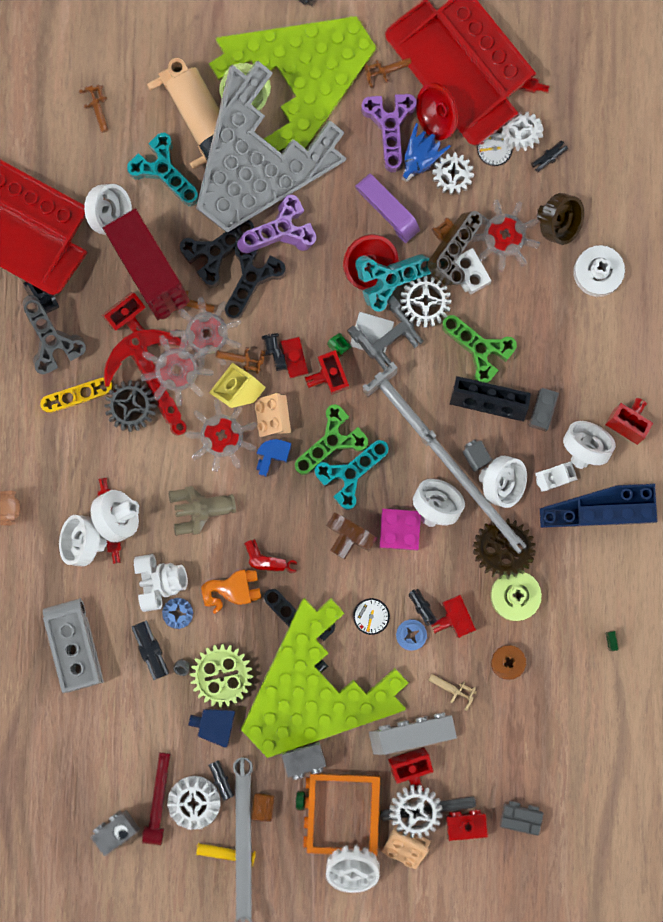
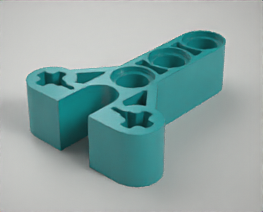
[127,133,199,206]
[355,254,431,312]
[315,440,389,510]

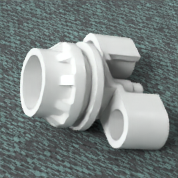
[134,554,188,612]

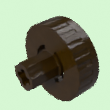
[536,193,584,245]

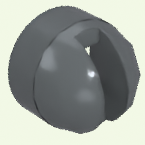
[173,659,190,676]

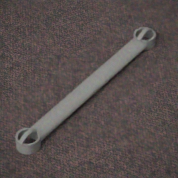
[233,757,253,922]

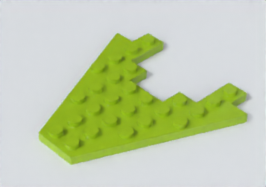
[209,16,377,152]
[241,598,408,758]

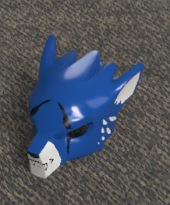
[402,123,451,181]

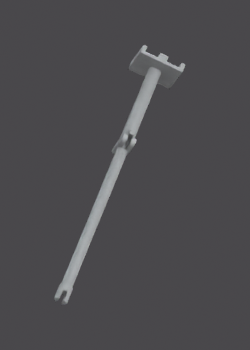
[363,362,527,553]

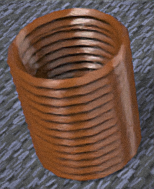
[251,793,275,822]

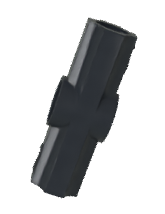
[132,620,169,680]

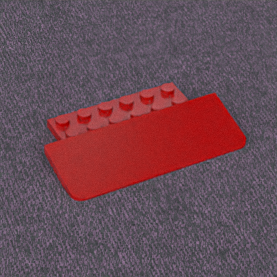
[385,0,536,145]
[0,160,88,295]

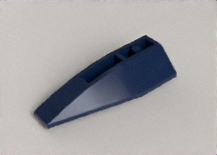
[540,484,657,528]

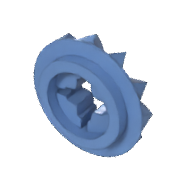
[162,598,193,629]
[396,620,427,651]

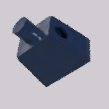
[188,709,236,748]

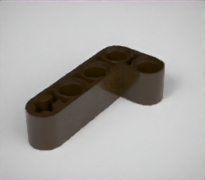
[428,211,483,286]

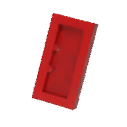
[281,337,308,379]

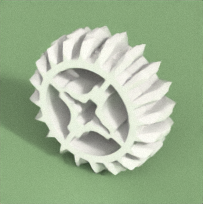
[400,276,451,328]
[390,785,442,838]

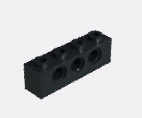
[449,376,531,422]

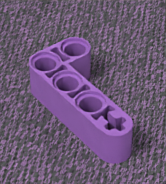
[355,174,420,243]

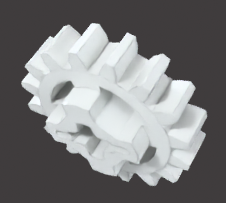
[501,112,544,151]
[432,153,474,195]

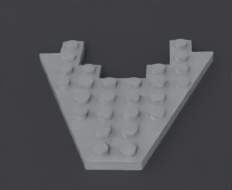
[196,61,347,232]

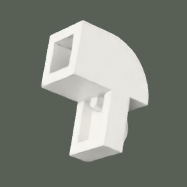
[535,462,578,491]

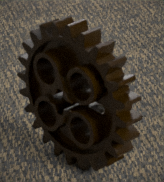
[473,518,536,580]

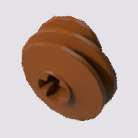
[491,645,526,680]

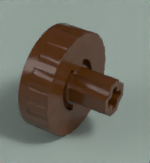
[326,512,377,559]

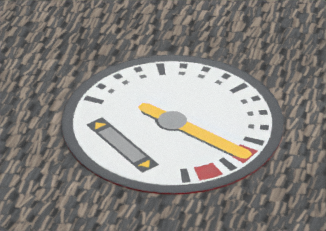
[477,131,513,166]
[353,598,390,635]

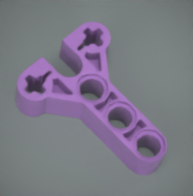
[361,94,416,172]
[237,195,316,253]

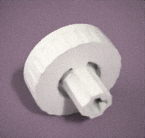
[84,184,132,234]
[574,245,625,297]
[563,421,616,469]
[479,456,527,508]
[413,479,465,527]
[91,490,139,542]
[59,515,107,566]

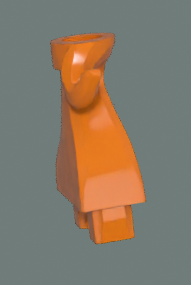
[201,569,261,614]

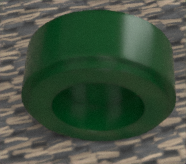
[296,791,305,811]

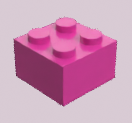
[379,509,421,551]

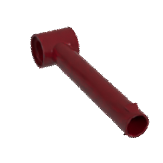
[142,752,171,846]

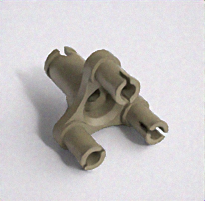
[168,486,236,536]

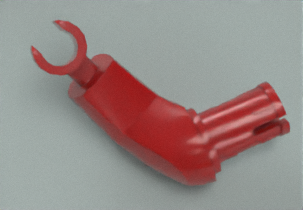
[244,539,297,573]

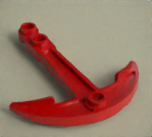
[104,329,187,436]

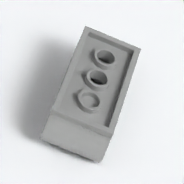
[43,598,104,693]

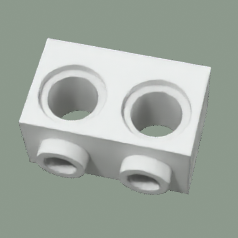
[455,248,491,295]

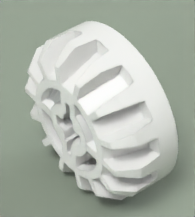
[167,776,221,830]
[326,845,379,893]

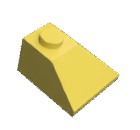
[209,363,266,408]

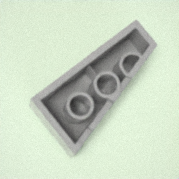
[369,712,457,755]

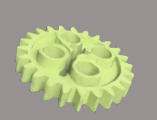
[190,644,253,707]

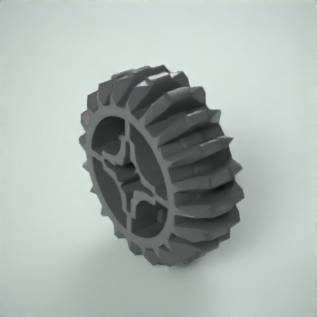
[104,380,157,432]

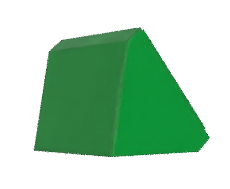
[327,333,352,358]

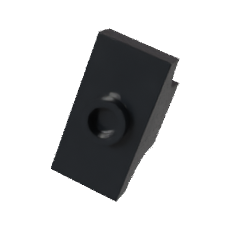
[23,282,59,314]

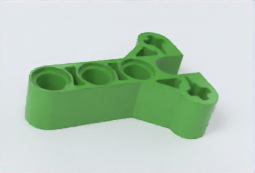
[442,315,517,383]
[295,404,368,475]

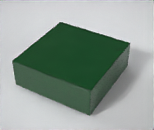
[605,631,619,651]

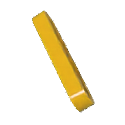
[40,377,113,413]

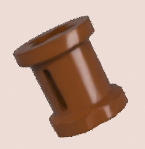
[432,217,454,242]

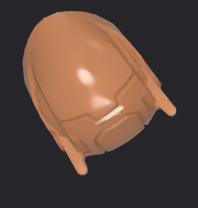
[0,491,21,526]

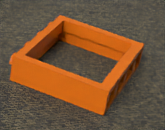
[303,773,380,856]

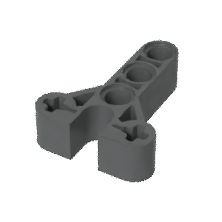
[23,295,86,374]

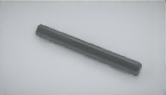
[380,797,476,821]

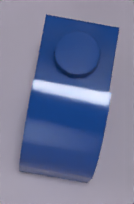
[256,439,292,477]

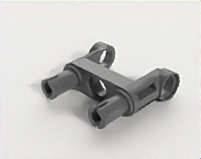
[347,295,424,371]

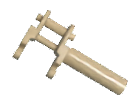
[428,674,476,711]

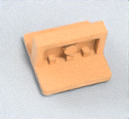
[255,393,291,437]
[382,824,430,869]

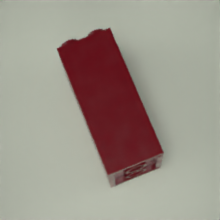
[102,208,190,321]

